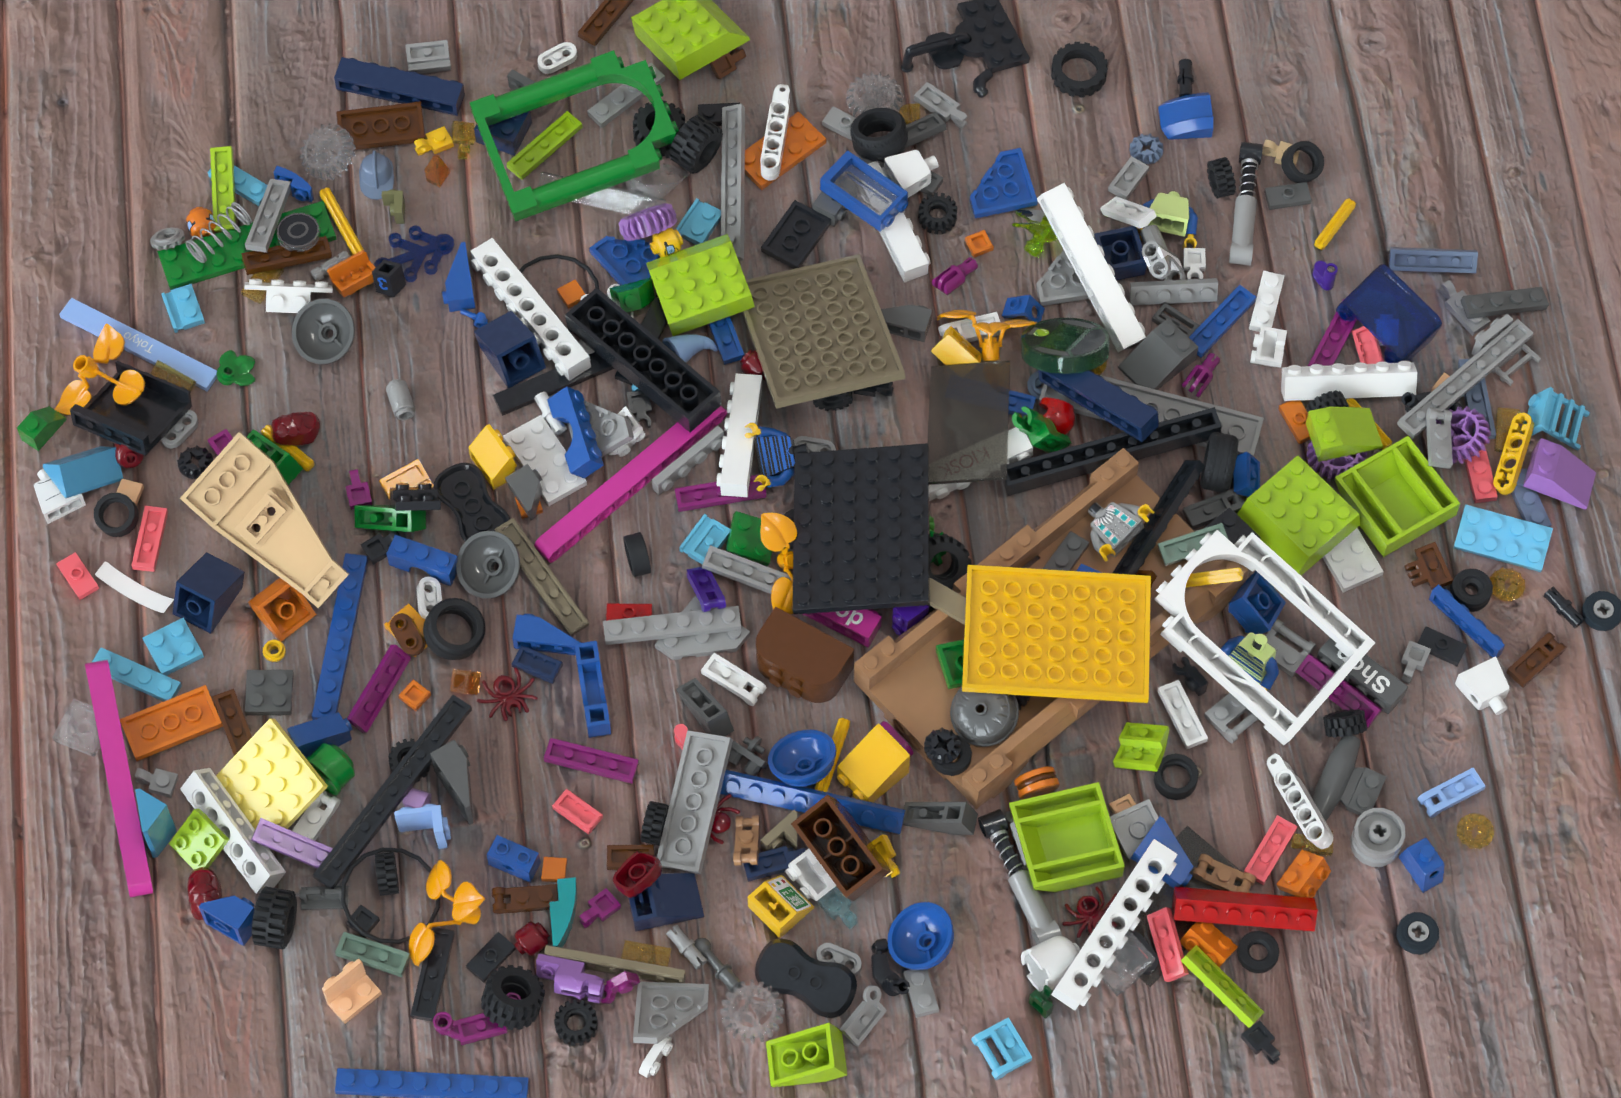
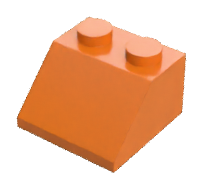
[248,578,317,642]

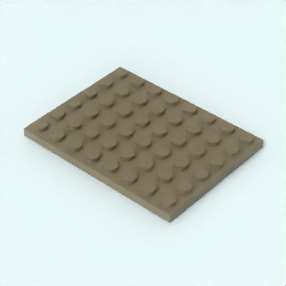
[743,254,905,409]

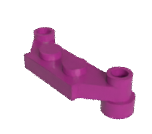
[433,993,521,1046]

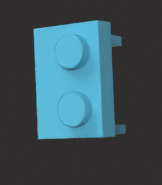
[1522,387,1590,451]

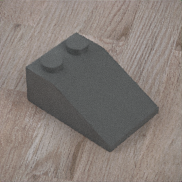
[1118,318,1198,390]
[430,740,474,825]

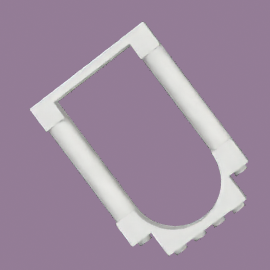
[1154,530,1375,745]

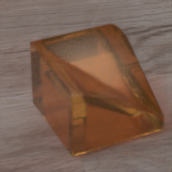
[424,154,450,187]
[450,668,481,695]

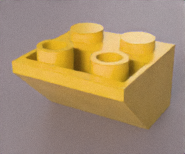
[468,424,517,490]

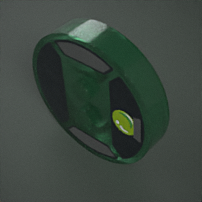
[1021,318,1109,374]

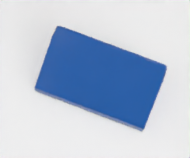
[1234,452,1260,497]

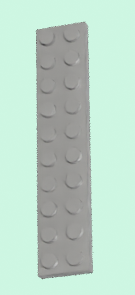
[1039,374,1264,457]

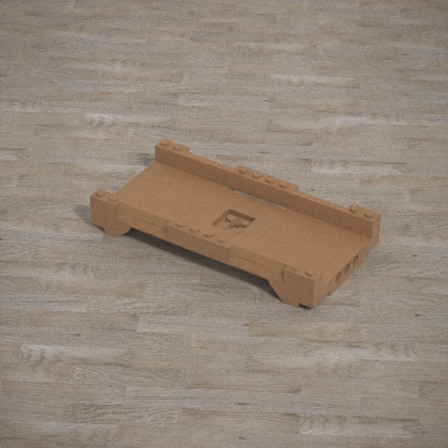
[854,448,1248,809]

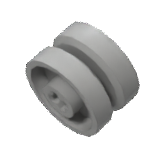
[1350,808,1405,867]

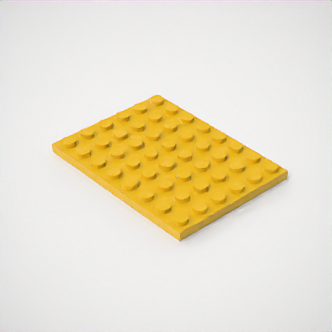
[962,565,1151,703]

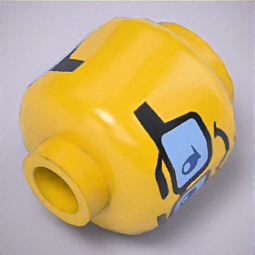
[650,228,683,257]

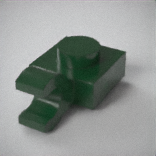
[1029,985,1053,1019]

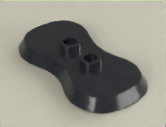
[434,463,510,541]
[755,938,857,1018]

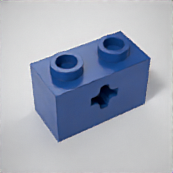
[487,835,541,883]

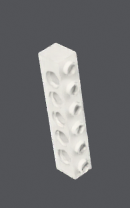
[180,768,286,894]

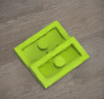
[1113,722,1169,772]

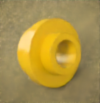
[263,640,286,662]

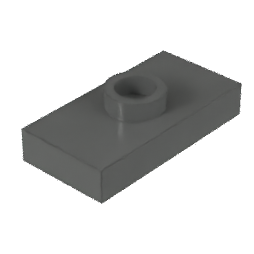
[1264,182,1312,210]

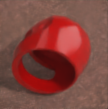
[1039,397,1075,435]

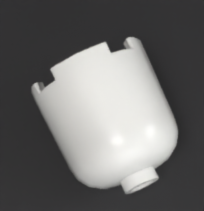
[1021,936,1080,992]

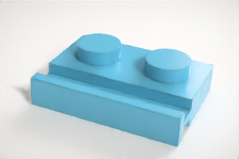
[676,198,721,245]
[161,284,205,333]
[679,514,730,565]

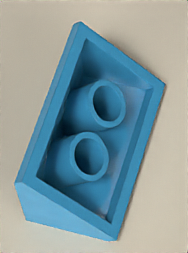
[42,446,123,498]
[135,788,177,858]

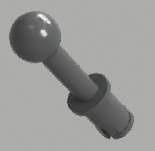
[694,938,742,993]

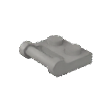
[1266,619,1316,677]
[1204,693,1259,743]

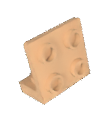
[322,959,382,1024]

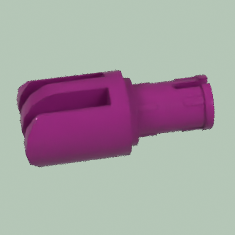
[932,257,978,295]
[1182,353,1220,398]

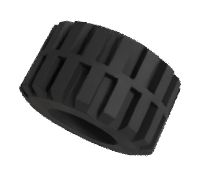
[633,100,686,158]
[669,115,723,174]
[930,533,972,590]
[252,886,297,950]
[481,965,545,1030]

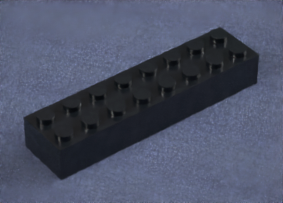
[565,287,722,433]

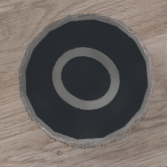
[277,213,320,252]

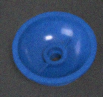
[768,730,836,787]
[887,902,954,970]

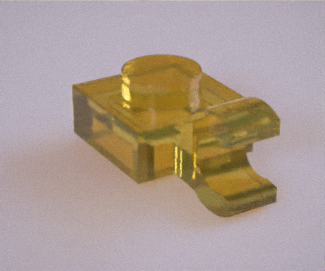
[451,121,475,160]
[1291,830,1333,856]

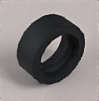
[1281,141,1324,183]
[94,493,139,537]
[623,532,651,577]
[1154,753,1199,800]

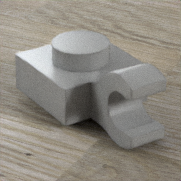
[1401,641,1431,684]
[134,768,179,798]

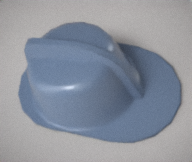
[359,150,394,200]

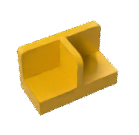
[931,326,982,379]

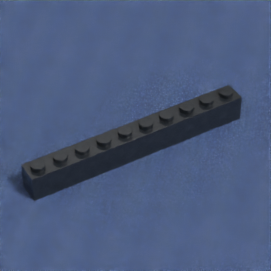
[1001,407,1222,496]

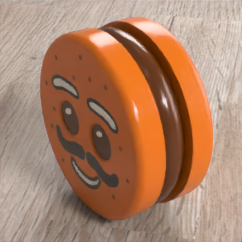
[1014,766,1060,800]

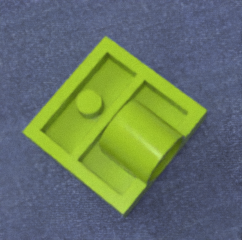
[169,808,230,869]

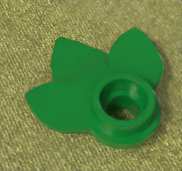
[216,350,255,386]

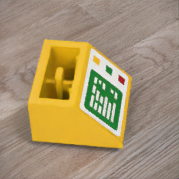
[747,875,814,938]

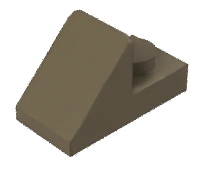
[761,810,797,851]

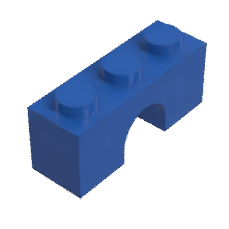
[386,535,458,586]

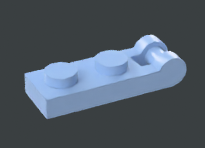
[1417,768,1486,818]

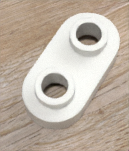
[538,42,577,74]
[417,577,442,619]
[639,1036,673,1078]

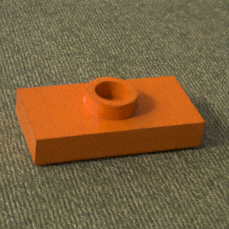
[1278,400,1311,444]

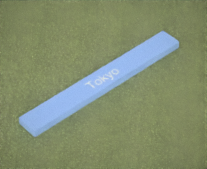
[59,298,217,392]

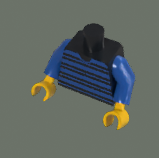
[745,423,809,492]

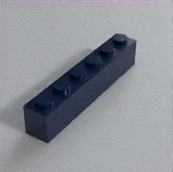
[334,57,465,116]
[1038,355,1159,442]

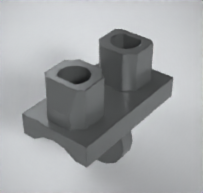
[728,736,769,776]

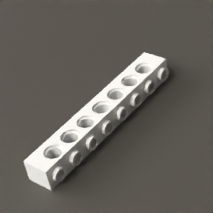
[470,238,591,381]
[1051,839,1178,1010]

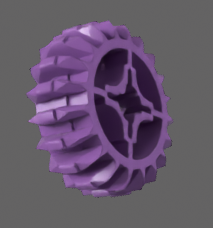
[618,203,677,241]
[1436,406,1491,464]
[1306,441,1367,482]

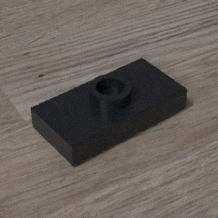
[1418,626,1467,666]
[466,932,516,982]

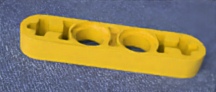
[1493,413,1534,495]

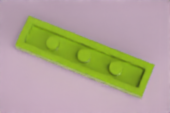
[507,111,583,180]
[210,146,236,233]
[1181,945,1264,1028]

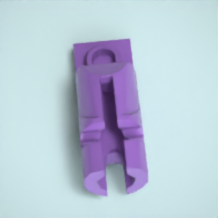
[536,954,605,1003]

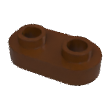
[390,613,425,656]

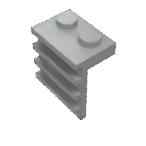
[1472,314,1541,386]

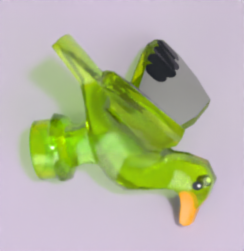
[1012,209,1057,257]

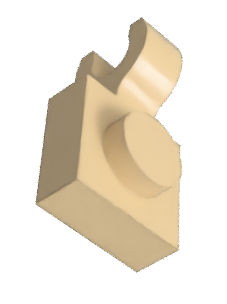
[1262,140,1300,166]

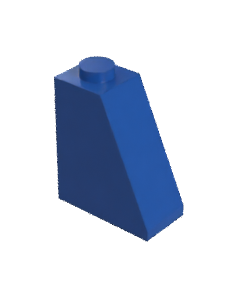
[287,712,353,758]
[1131,816,1194,888]

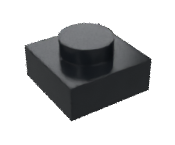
[346,905,380,938]

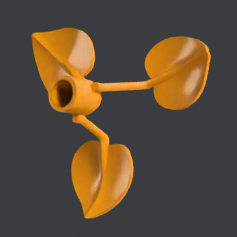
[937,310,1039,361]
[54,324,145,415]
[760,513,797,614]
[409,860,485,966]

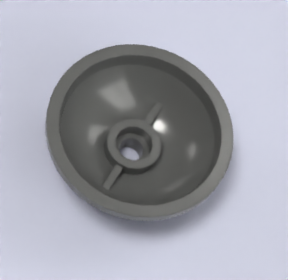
[292,299,355,364]
[456,531,520,599]
[950,687,1019,747]

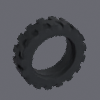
[1051,42,1108,98]

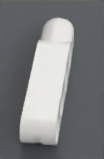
[760,84,790,181]
[1267,753,1333,849]

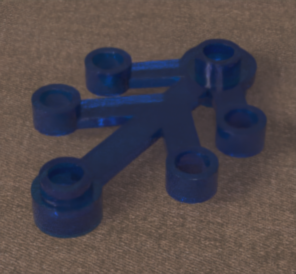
[374,225,455,282]

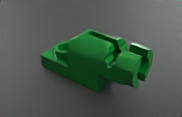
[1012,406,1072,453]

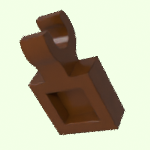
[709,48,746,79]

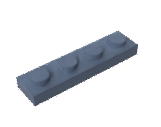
[1389,247,1478,273]
[1458,358,1496,439]

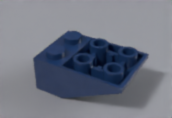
[628,873,704,932]

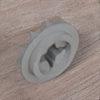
[150,227,185,250]

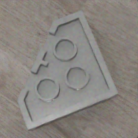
[1036,250,1089,306]
[568,400,634,458]
[655,595,750,660]
[633,982,709,1044]

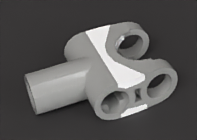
[1140,225,1186,281]

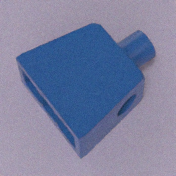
[1398,838,1445,893]

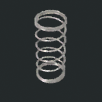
[186,202,252,263]

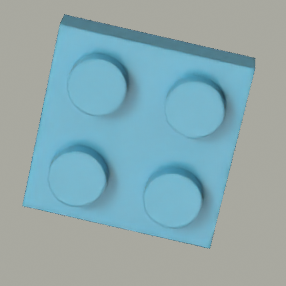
[142,618,204,676]

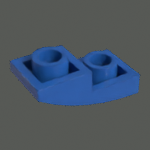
[274,166,314,203]

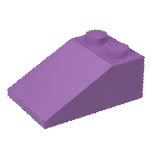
[1523,438,1596,510]

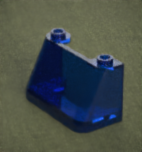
[1336,264,1442,363]

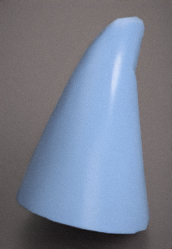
[662,334,718,363]

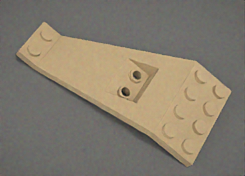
[180,432,349,608]

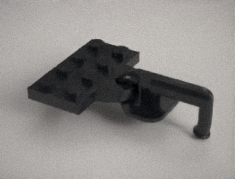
[901,0,1030,73]

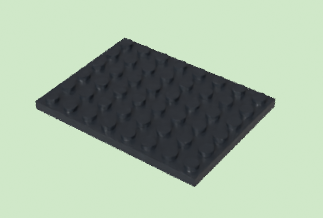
[793,443,930,615]

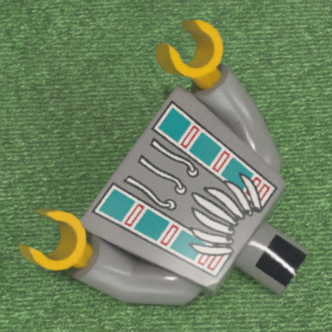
[1088,502,1155,562]

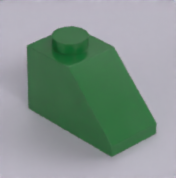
[610,278,655,312]
[17,406,67,451]

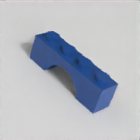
[547,386,604,478]
[574,641,611,738]

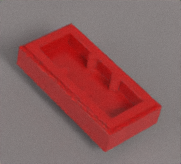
[606,603,652,621]

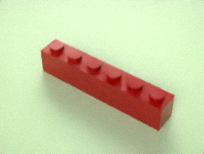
[1172,887,1318,932]

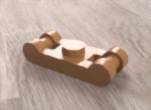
[733,815,760,866]
[1191,854,1256,893]

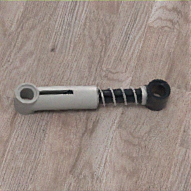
[1229,142,1263,266]
[978,809,1062,945]

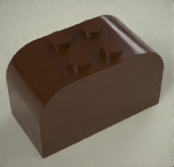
[756,607,854,703]
[791,795,891,901]

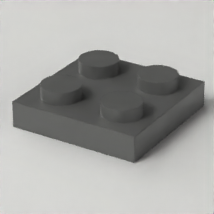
[245,670,294,715]

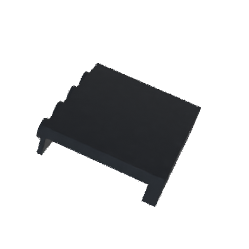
[70,361,192,456]

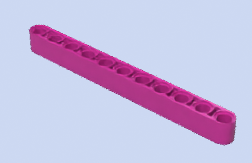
[534,406,727,563]
[85,660,153,898]

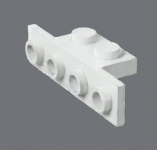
[244,279,333,313]

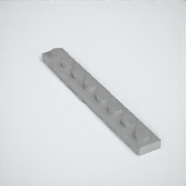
[721,103,745,261]
[1397,319,1534,439]

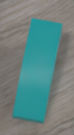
[549,877,577,948]

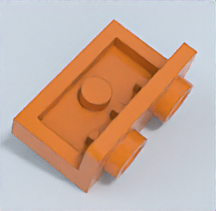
[327,250,376,298]
[1276,849,1331,898]
[1180,922,1238,968]

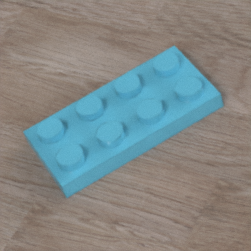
[1453,504,1553,572]

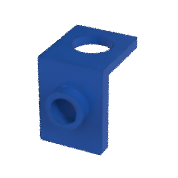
[1002,295,1045,324]

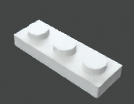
[1100,196,1157,229]
[1249,270,1285,332]
[1157,680,1208,750]

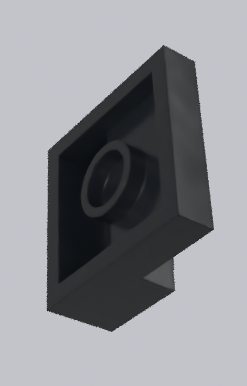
[390,483,441,511]

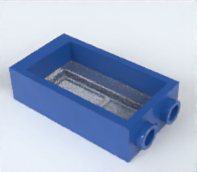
[820,150,908,232]

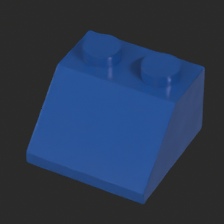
[199,895,255,946]

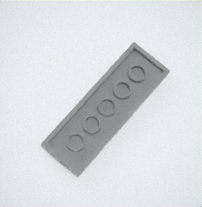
[657,730,733,874]

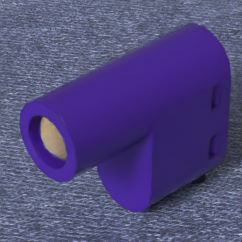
[1312,261,1338,290]

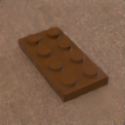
[336,102,425,152]

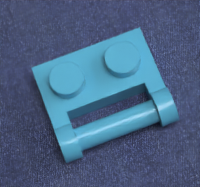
[971,1017,1032,1080]

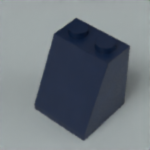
[474,311,546,388]
[172,552,245,634]

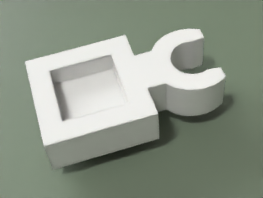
[1183,248,1206,280]

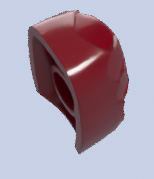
[271,412,320,445]
[613,851,662,898]
[187,867,222,920]

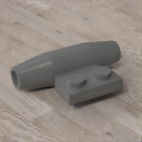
[1309,735,1386,821]

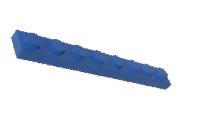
[312,553,368,720]
[720,770,905,834]
[335,1068,529,1098]

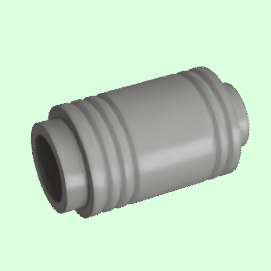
[386,379,415,421]

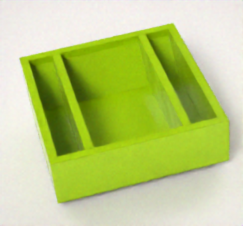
[631,0,750,80]
[646,234,755,336]
[1335,436,1460,557]
[1237,455,1360,576]
[1009,782,1125,892]

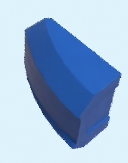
[1158,92,1213,140]
[1228,571,1286,635]

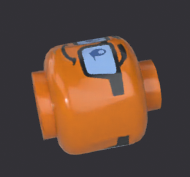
[186,207,216,239]

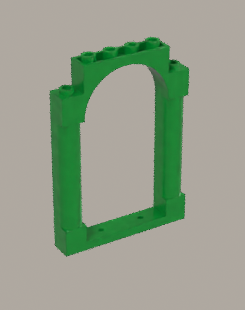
[469,50,679,222]

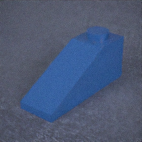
[442,242,475,312]
[513,613,581,655]

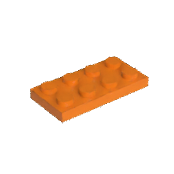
[745,111,826,190]
[120,685,223,762]

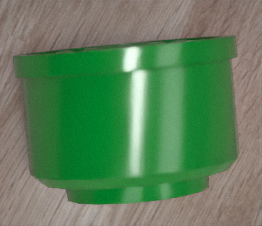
[306,743,355,796]

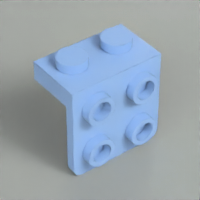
[394,804,451,849]

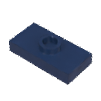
[512,645,563,684]

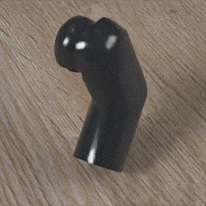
[973,69,993,98]

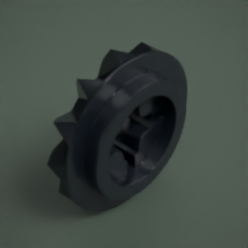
[177,445,213,479]
[924,727,961,764]

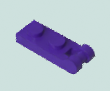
[686,567,726,612]

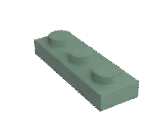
[1158,523,1228,566]
[335,932,410,977]

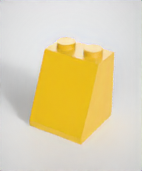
[837,723,910,803]

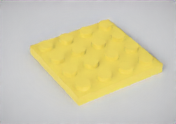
[216,718,328,829]

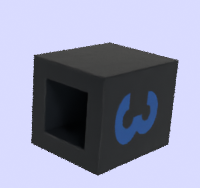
[372,259,406,297]

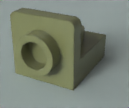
[381,189,405,224]

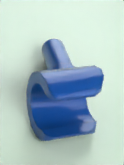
[460,308,488,328]

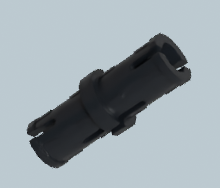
[1177,59,1194,97]
[1543,586,1585,629]

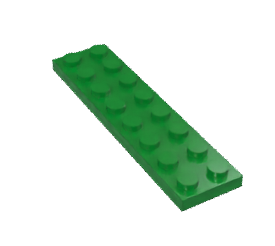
[157,201,337,290]

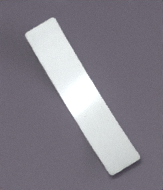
[95,561,174,613]

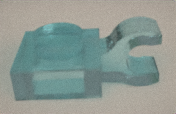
[818,887,857,929]

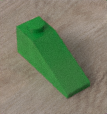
[247,429,303,485]
[354,505,426,532]

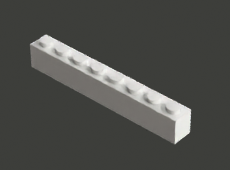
[1037,183,1146,353]

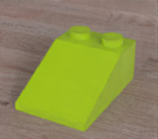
[1306,407,1383,462]
[766,1023,847,1087]

